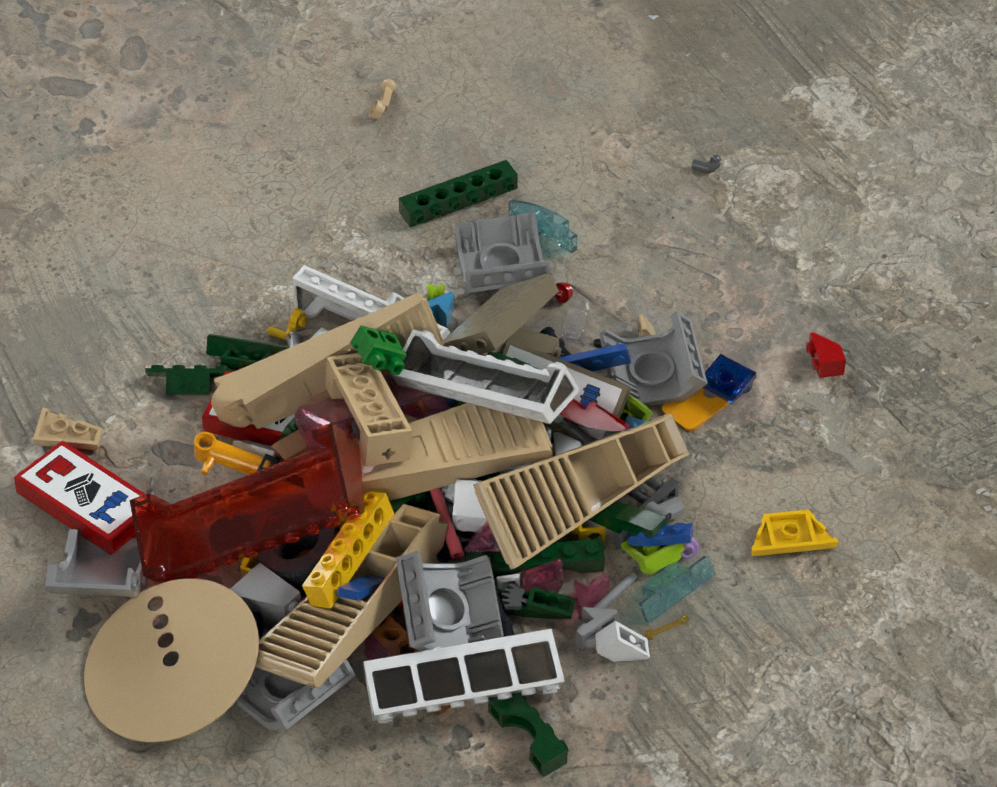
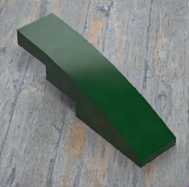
[588,502,667,538]
[496,585,576,619]

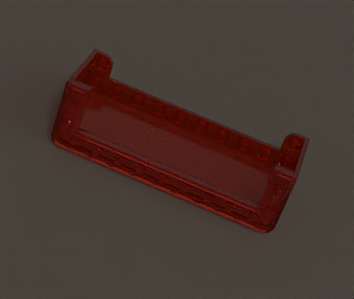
[129,423,365,584]

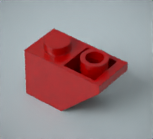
[806,332,846,378]

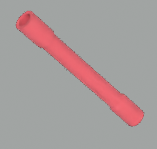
[429,488,464,560]

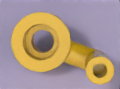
[267,308,307,341]

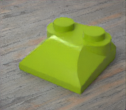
[621,540,684,574]

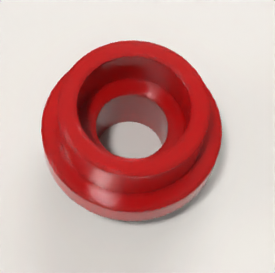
[555,282,573,303]

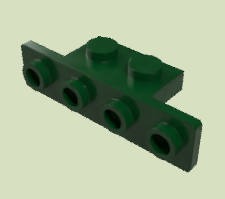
[206,334,290,369]
[145,365,233,395]

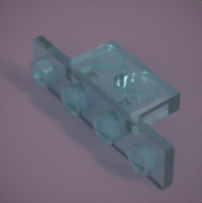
[639,556,715,623]

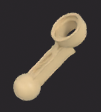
[368,79,397,119]

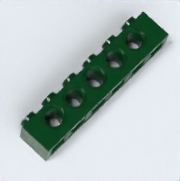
[398,159,518,227]

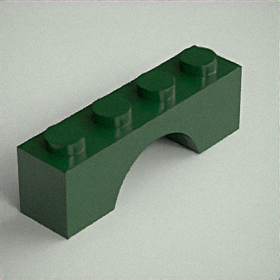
[488,684,569,777]

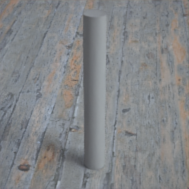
[593,571,638,609]

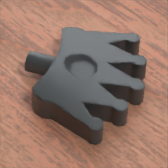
[501,583,528,610]

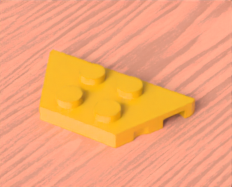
[751,509,838,557]

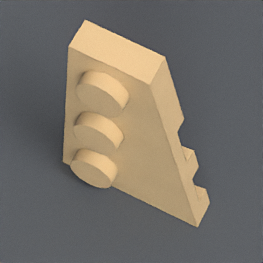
[33,407,103,450]

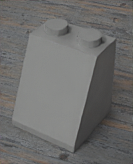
[231,563,301,629]

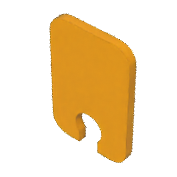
[662,378,731,431]

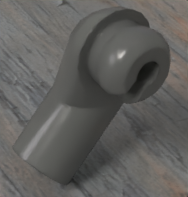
[692,155,721,172]

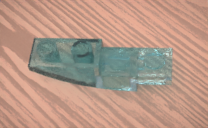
[509,200,577,254]

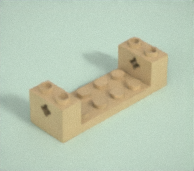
[325,353,412,466]

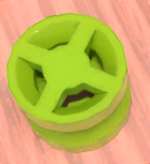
[427,284,445,301]

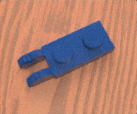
[628,523,694,547]

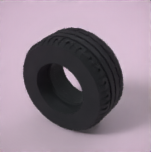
[257,510,340,597]

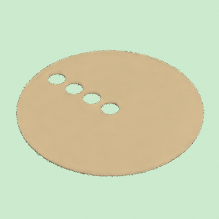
[84,579,259,742]

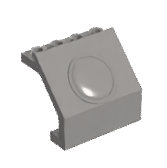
[454,212,550,293]
[599,312,708,407]
[396,551,504,652]
[235,626,356,731]

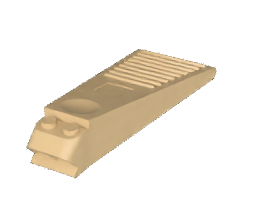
[211,293,444,429]
[304,384,553,518]
[473,413,689,570]
[255,504,448,688]

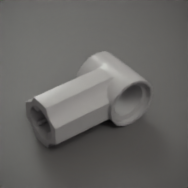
[644,497,685,525]

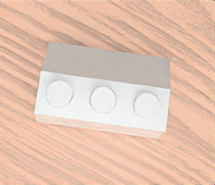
[452,479,493,534]

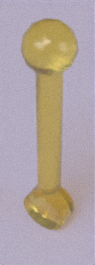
[645,615,689,640]

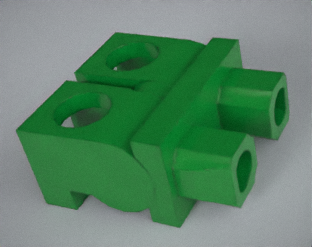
[350,325,407,375]

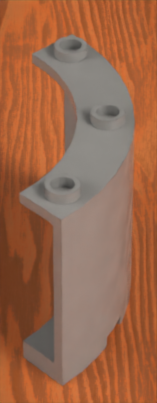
[45,529,156,597]

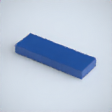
[337,574,385,601]

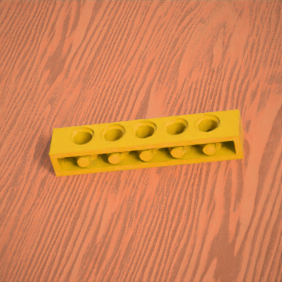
[302,491,394,609]

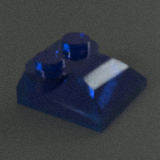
[702,354,757,404]

